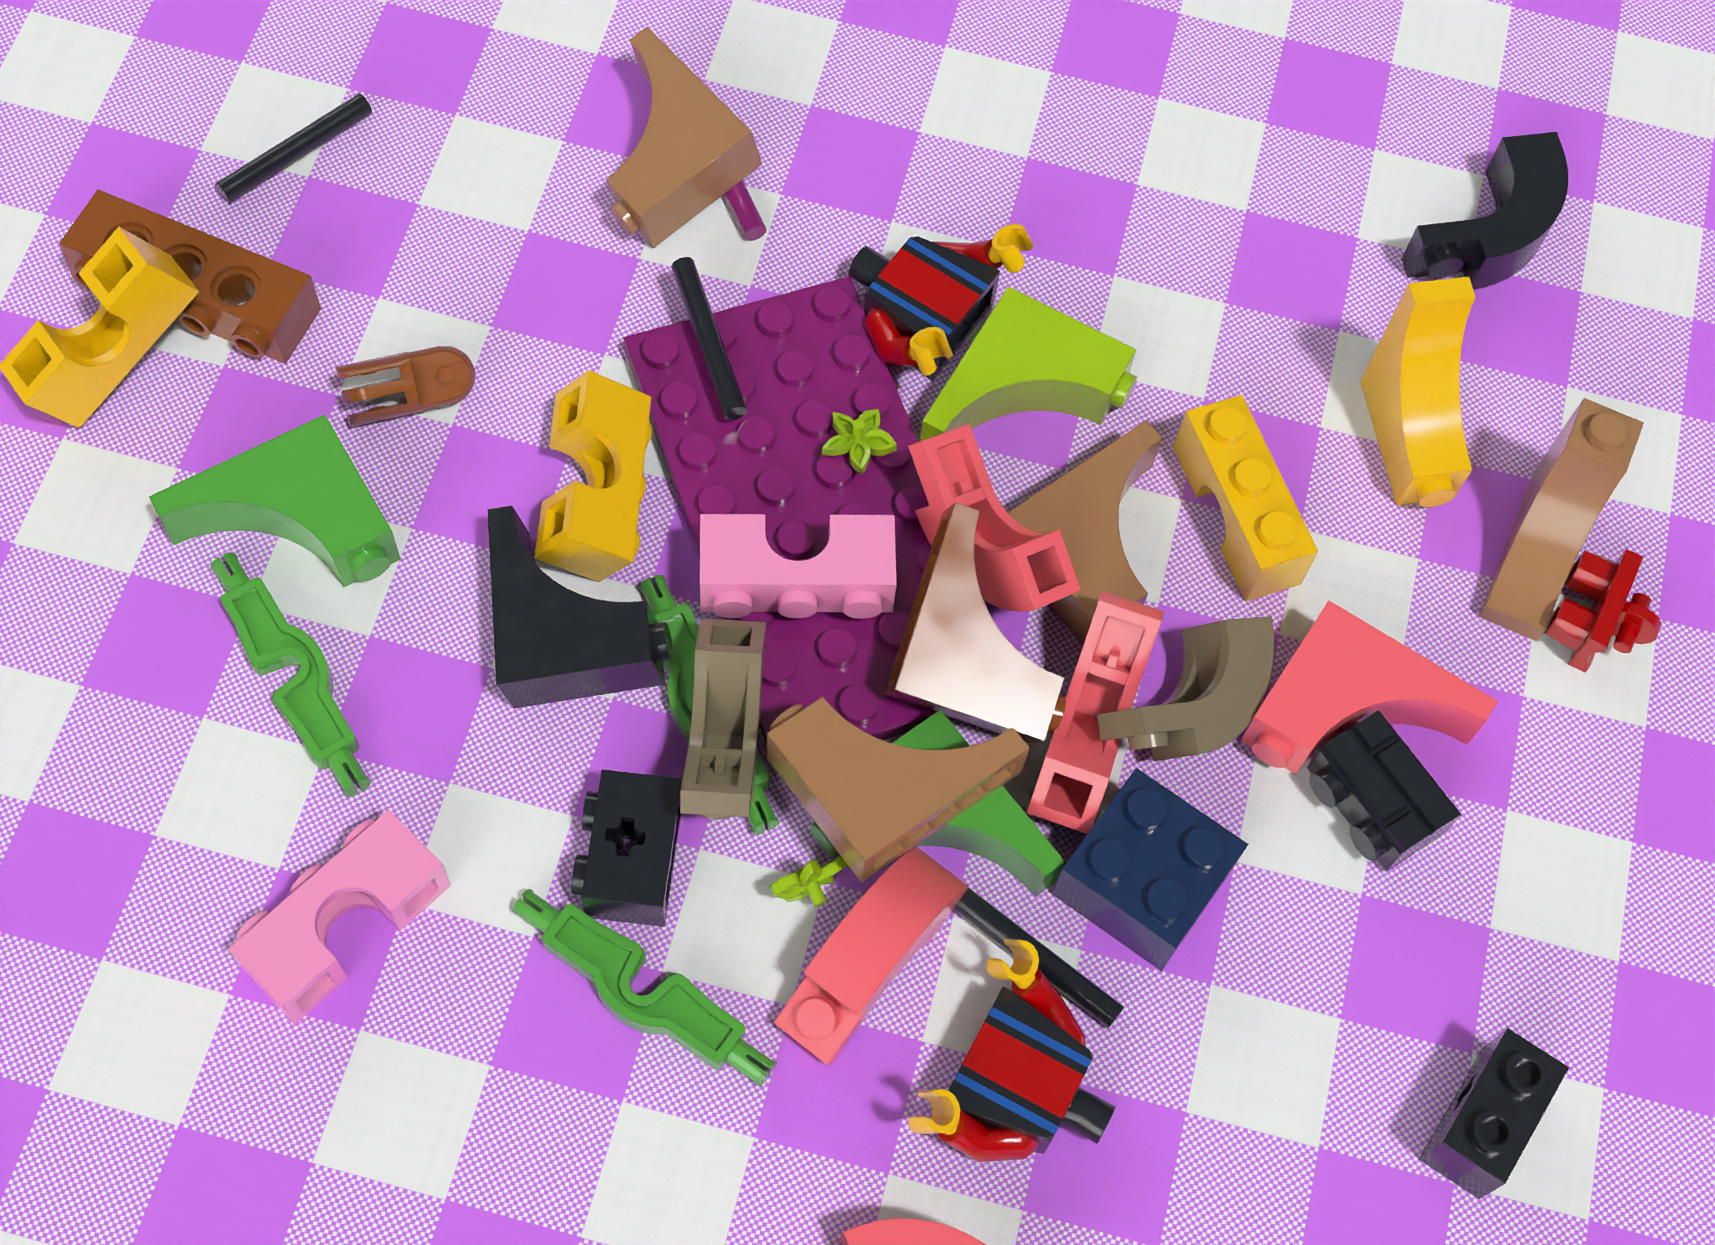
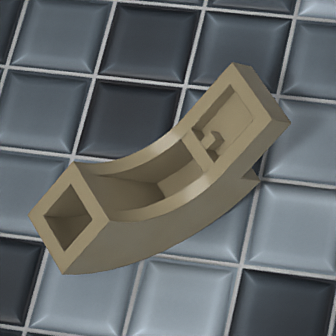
[1097,616,1274,762]
[680,618,766,820]

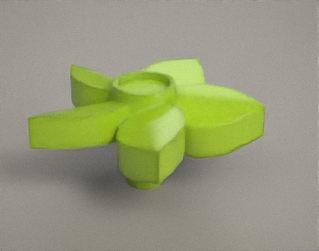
[822,409,897,475]
[770,856,847,907]

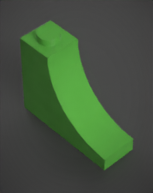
[149,414,401,587]
[810,710,1065,897]

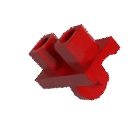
[1545,549,1662,672]

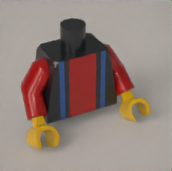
[848,224,1034,381]
[908,938,1116,1162]

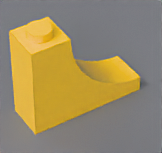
[1360,277,1476,507]

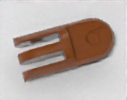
[335,346,475,427]

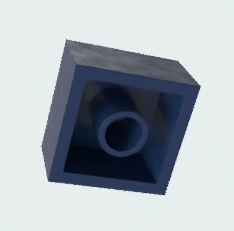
[1052,768,1249,972]

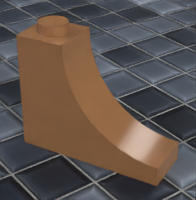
[606,27,762,248]
[1478,398,1644,641]
[1008,420,1162,645]
[767,697,1030,883]

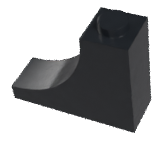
[487,505,673,709]

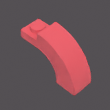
[908,424,1081,612]
[774,847,969,1066]

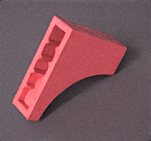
[1241,600,1498,774]

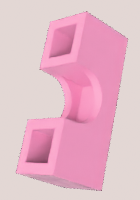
[700,514,896,619]
[228,809,451,1025]

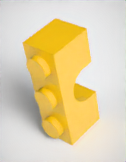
[0,227,199,428]
[534,370,652,582]
[1173,395,1319,602]

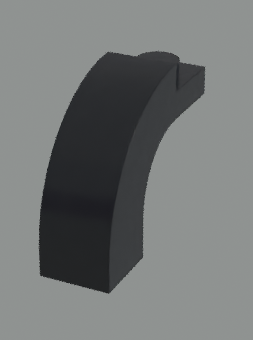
[1401,132,1568,290]

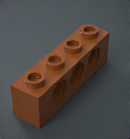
[59,189,321,364]

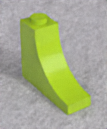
[919,286,1138,442]

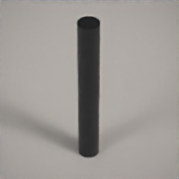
[215,93,372,204]
[671,257,747,420]
[954,888,1125,1029]

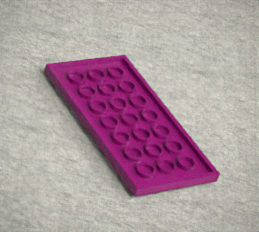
[623,276,954,774]

